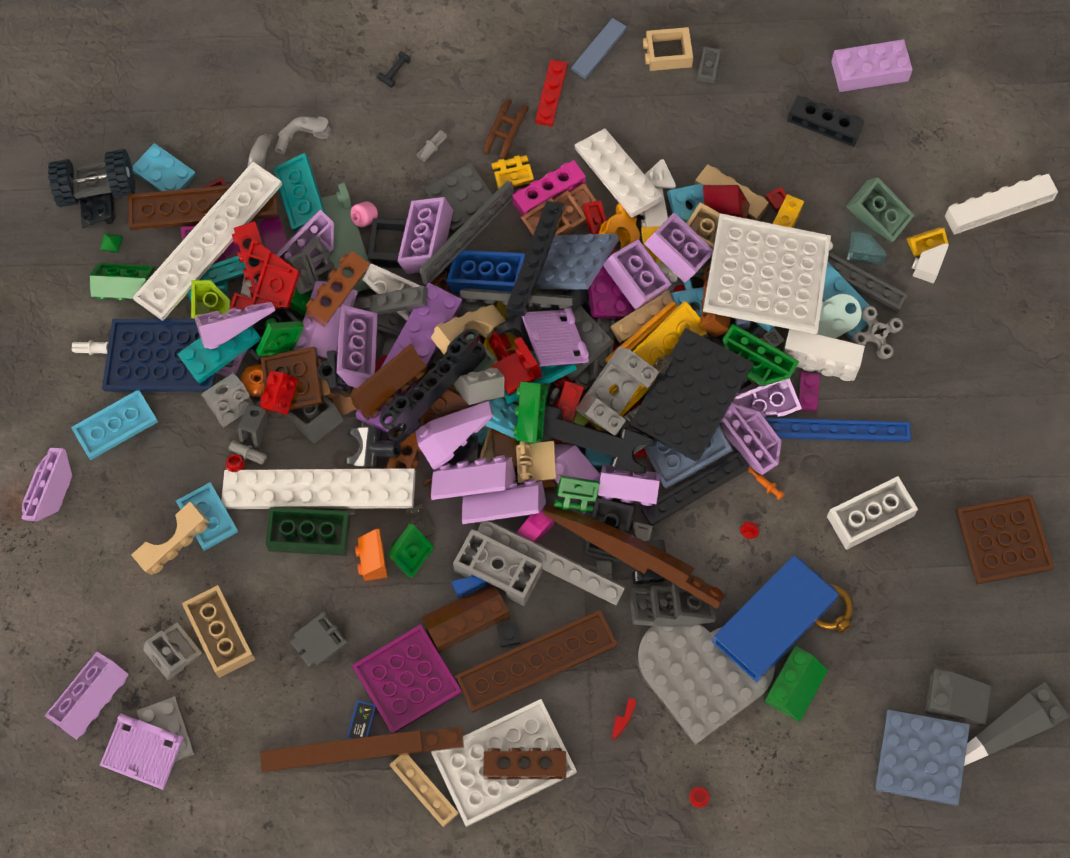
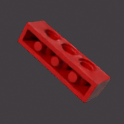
[231,221,264,298]

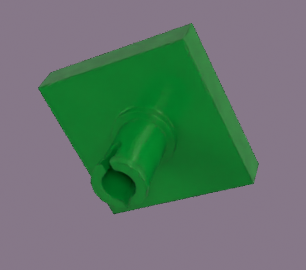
[256,318,304,356]
[387,524,435,578]

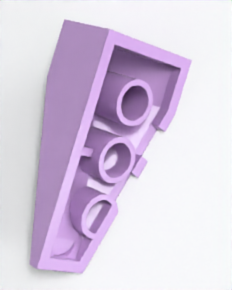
[194,302,275,349]
[732,378,802,417]
[415,401,493,470]

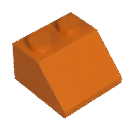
[355,529,388,581]

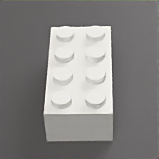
[783,329,865,381]
[827,476,918,550]

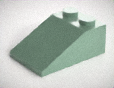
[846,177,915,242]

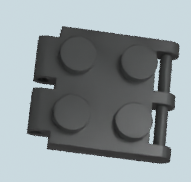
[290,611,349,668]

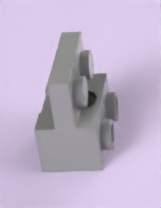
[201,373,255,428]
[143,623,202,680]

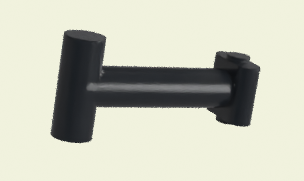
[377,51,411,88]

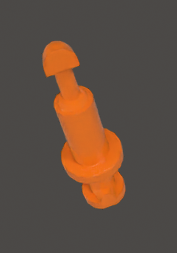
[748,467,785,501]

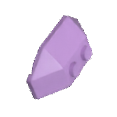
[275,210,334,268]
[721,404,782,475]
[554,444,600,515]
[22,448,72,521]

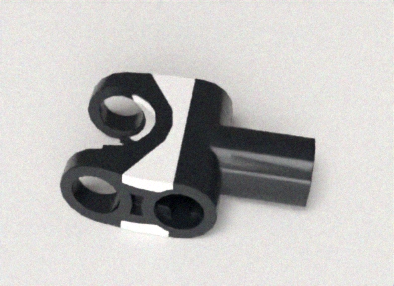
[345,427,401,469]

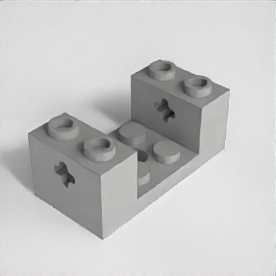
[575,347,659,436]
[453,529,542,606]

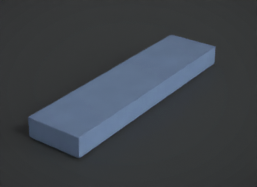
[571,18,627,79]

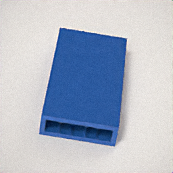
[712,556,839,683]

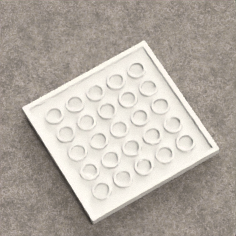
[703,214,831,334]

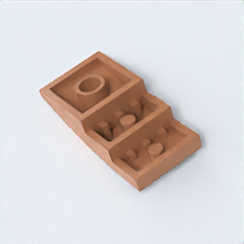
[521,183,596,236]

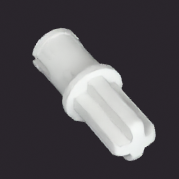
[71,340,109,355]

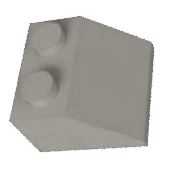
[453,368,504,405]

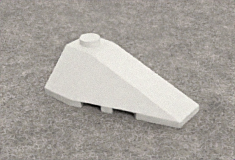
[363,264,420,320]

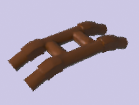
[482,99,529,160]

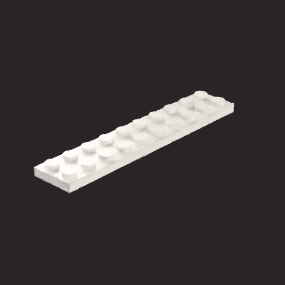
[133,162,282,321]
[221,469,416,509]

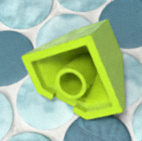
[191,280,230,319]

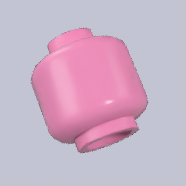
[351,201,378,227]

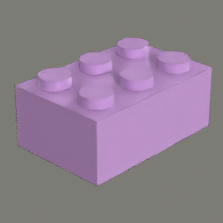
[644,213,713,283]
[603,239,672,310]
[598,464,660,506]

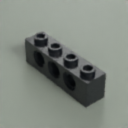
[788,95,865,147]

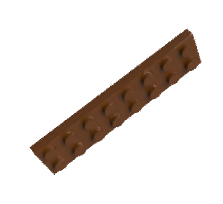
[128,185,278,230]
[455,610,618,713]

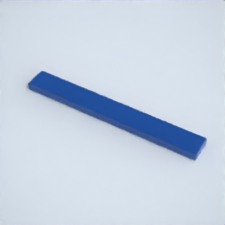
[765,418,911,442]

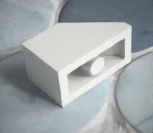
[912,243,949,284]

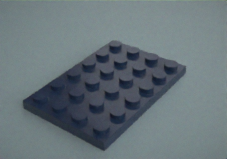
[102,319,217,392]

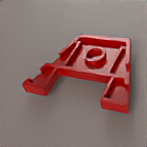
[229,239,300,311]

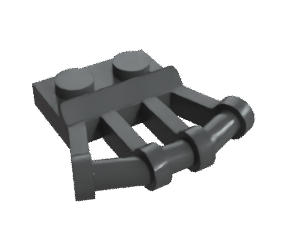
[286,235,335,294]

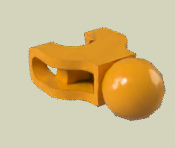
[599,203,640,250]

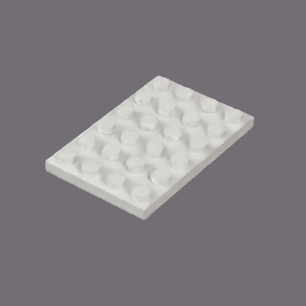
[431,699,577,827]

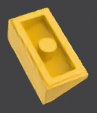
[906,227,948,257]

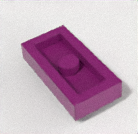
[798,372,820,412]

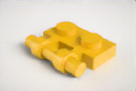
[491,155,534,189]

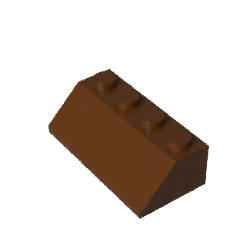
[351,344,426,421]
[421,584,510,653]

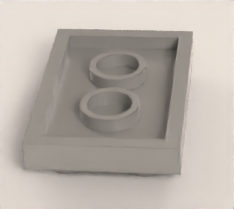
[137,696,195,761]

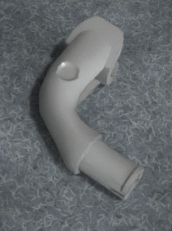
[275,116,331,154]
[247,134,274,170]

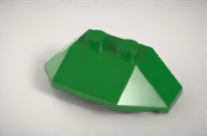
[723,324,800,387]

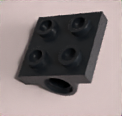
[317,350,354,397]

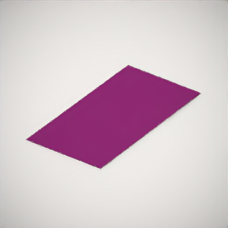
[259,215,287,254]

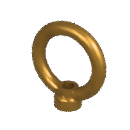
[814,584,853,634]

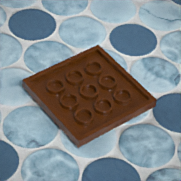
[956,495,1055,585]

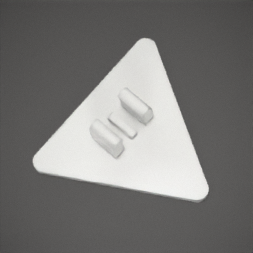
[645,159,676,189]

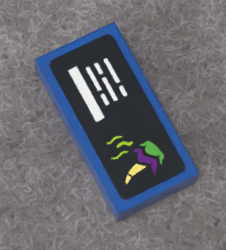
[346,700,376,740]

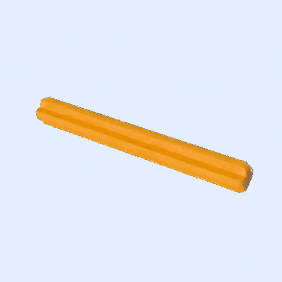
[605,302,678,363]

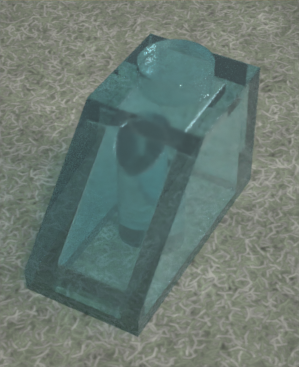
[847,231,887,265]

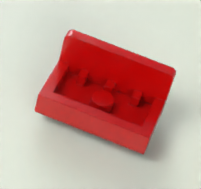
[259,371,298,415]

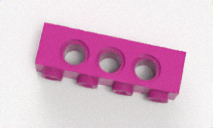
[512,160,586,216]

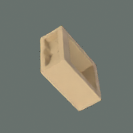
[643,27,693,71]

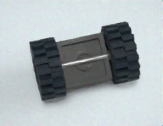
[48,149,136,208]

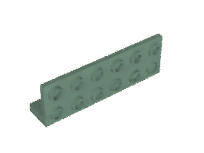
[321,183,371,293]

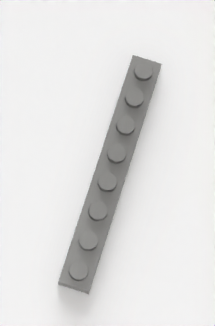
[477,520,625,605]

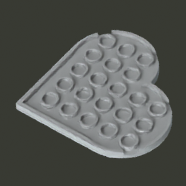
[638,624,775,745]

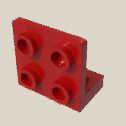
[492,337,542,394]

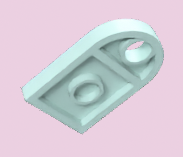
[817,294,862,339]

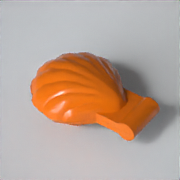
[241,365,264,397]

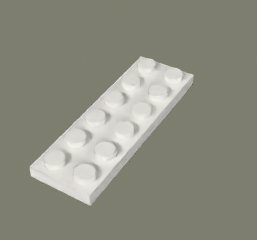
[575,129,663,218]

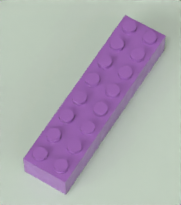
[356,283,462,434]

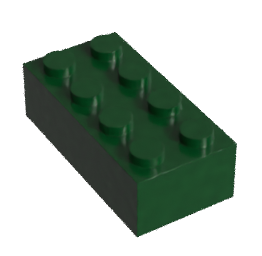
[266,507,350,556]

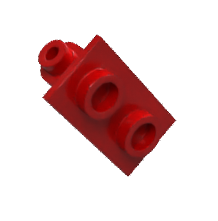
[489,331,514,362]

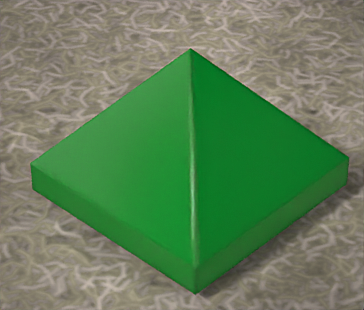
[100,233,123,253]

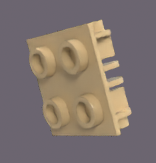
[516,441,556,483]

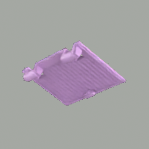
[522,308,589,366]
[100,713,184,790]

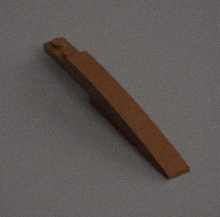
[542,504,725,609]
[260,726,464,772]

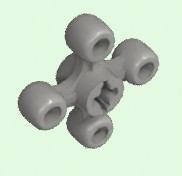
[850,306,903,360]

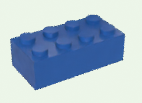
[447,250,526,294]

